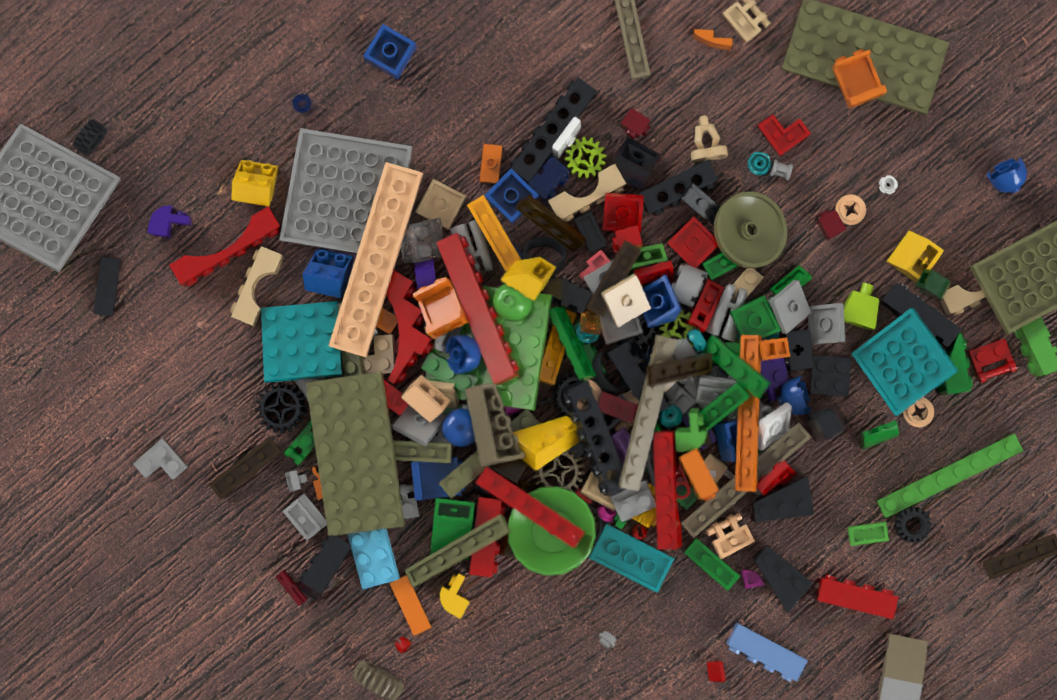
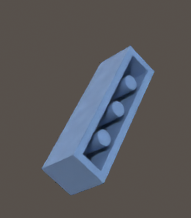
[726,622,808,682]

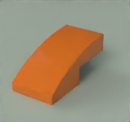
[693,29,732,50]
[759,338,790,361]

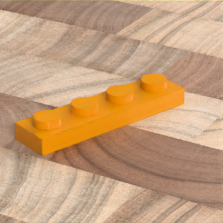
[467,195,522,271]
[540,310,576,386]

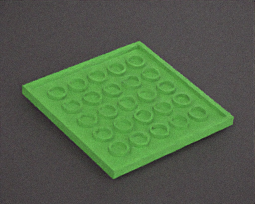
[425,286,552,410]

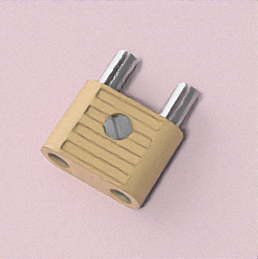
[704,453,735,493]

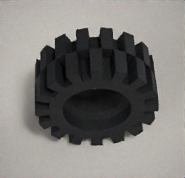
[73,119,107,156]
[894,508,932,543]

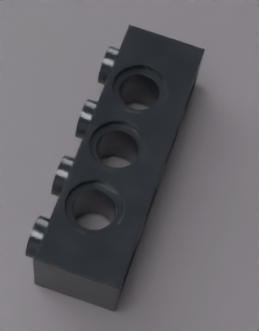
[639,160,718,217]

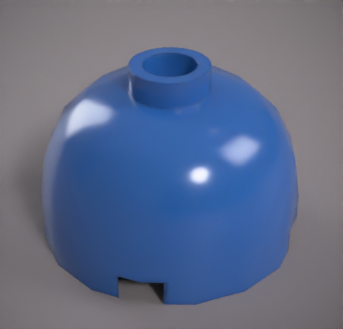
[987,158,1027,194]
[446,335,482,374]
[778,376,812,415]
[442,408,476,447]

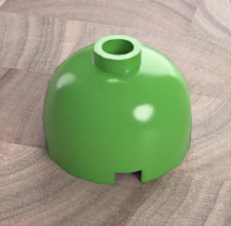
[493,284,533,322]

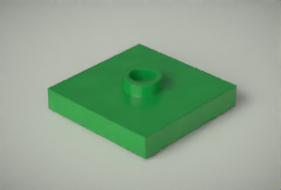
[729,295,781,339]

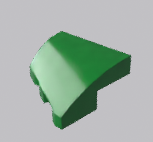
[860,420,899,450]

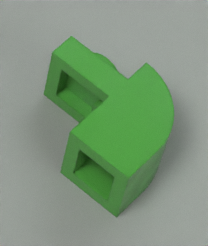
[675,408,708,452]

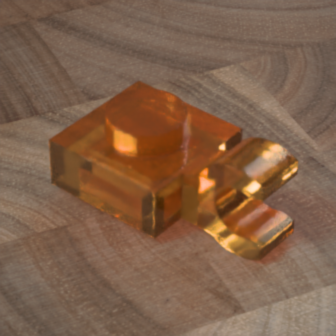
[580,305,602,335]

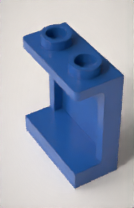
[411,457,465,501]

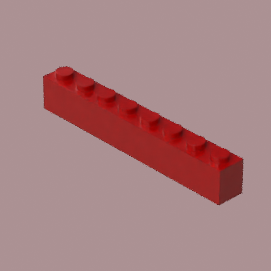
[436,233,520,385]

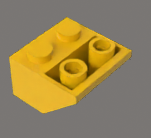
[232,160,278,206]
[886,231,944,283]
[501,257,556,300]

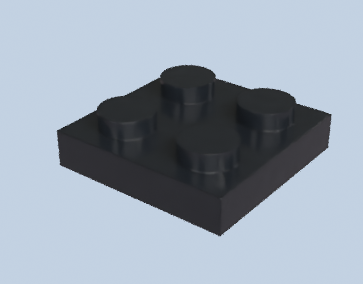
[809,355,851,397]

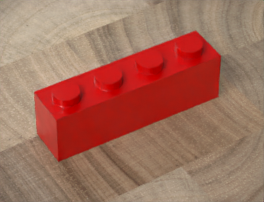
[469,497,505,577]
[815,575,899,619]

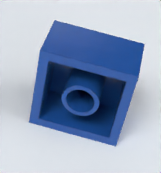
[363,24,417,80]
[484,169,539,225]

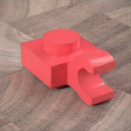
[579,250,610,282]

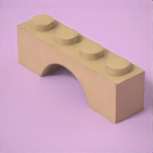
[548,164,626,223]
[230,246,284,327]
[939,285,986,316]

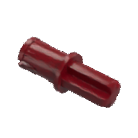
[275,570,307,606]

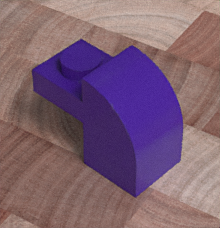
[147,206,192,238]
[414,259,436,289]

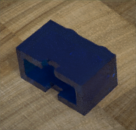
[528,156,570,202]

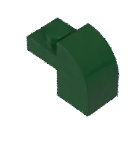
[915,269,951,300]

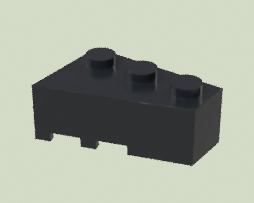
[751,476,814,522]

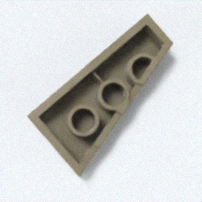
[465,383,526,466]

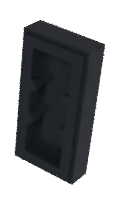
[574,211,608,254]

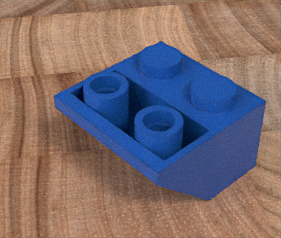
[303,248,353,298]

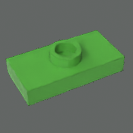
[847,522,889,546]

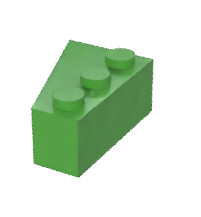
[1014,317,1057,377]

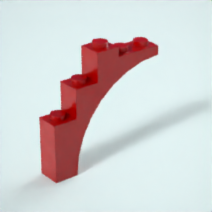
[386,270,435,385]

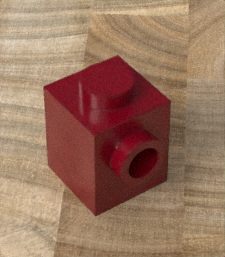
[620,108,651,139]
[816,209,847,241]

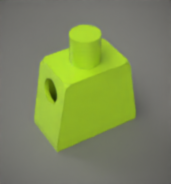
[843,283,879,331]

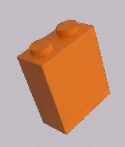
[677,449,719,501]

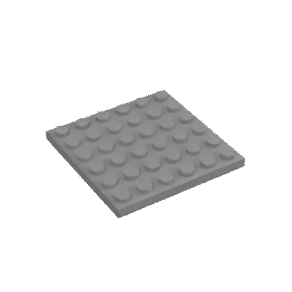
[0,123,121,272]
[279,128,413,254]

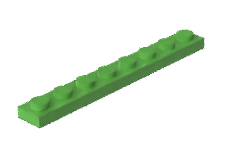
[876,434,1023,518]

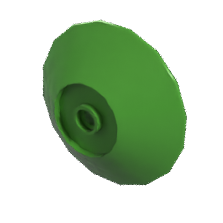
[508,486,596,575]

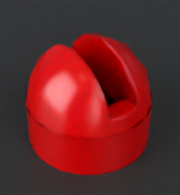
[632,524,647,540]
[395,637,412,654]

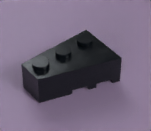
[299,534,352,602]
[753,545,813,613]

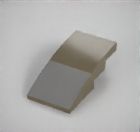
[878,634,928,700]

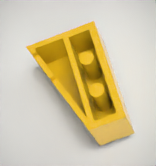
[513,416,579,470]

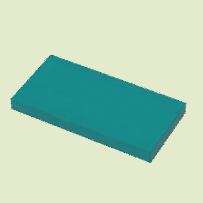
[588,524,675,593]

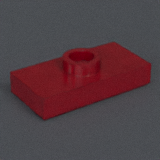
[598,391,639,423]

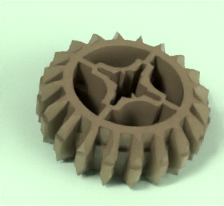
[533,449,585,492]
[352,661,404,700]

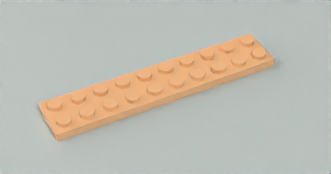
[329,162,423,358]

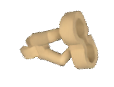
[691,116,728,163]

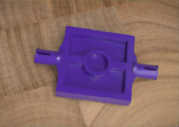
[760,339,789,402]

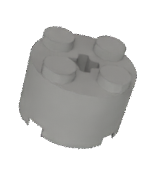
[671,264,708,308]

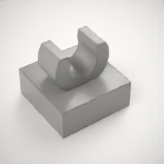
[285,470,308,492]

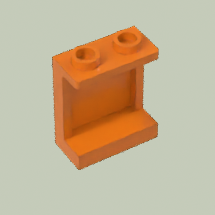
[832,49,887,109]
[413,277,468,339]

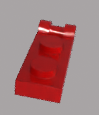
[686,279,725,333]

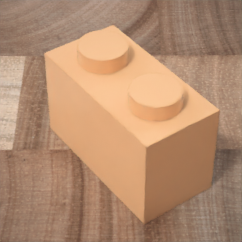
[401,375,450,422]

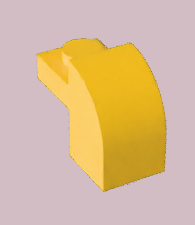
[440,573,470,619]

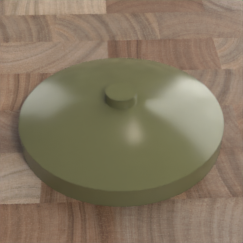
[714,192,787,268]

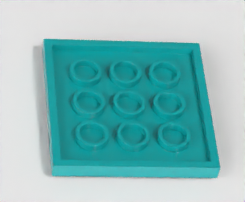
[261,301,342,383]
[851,308,959,416]

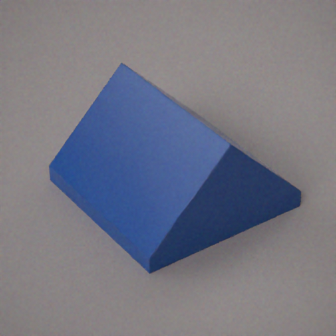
[643,275,681,328]

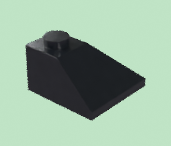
[615,137,661,190]

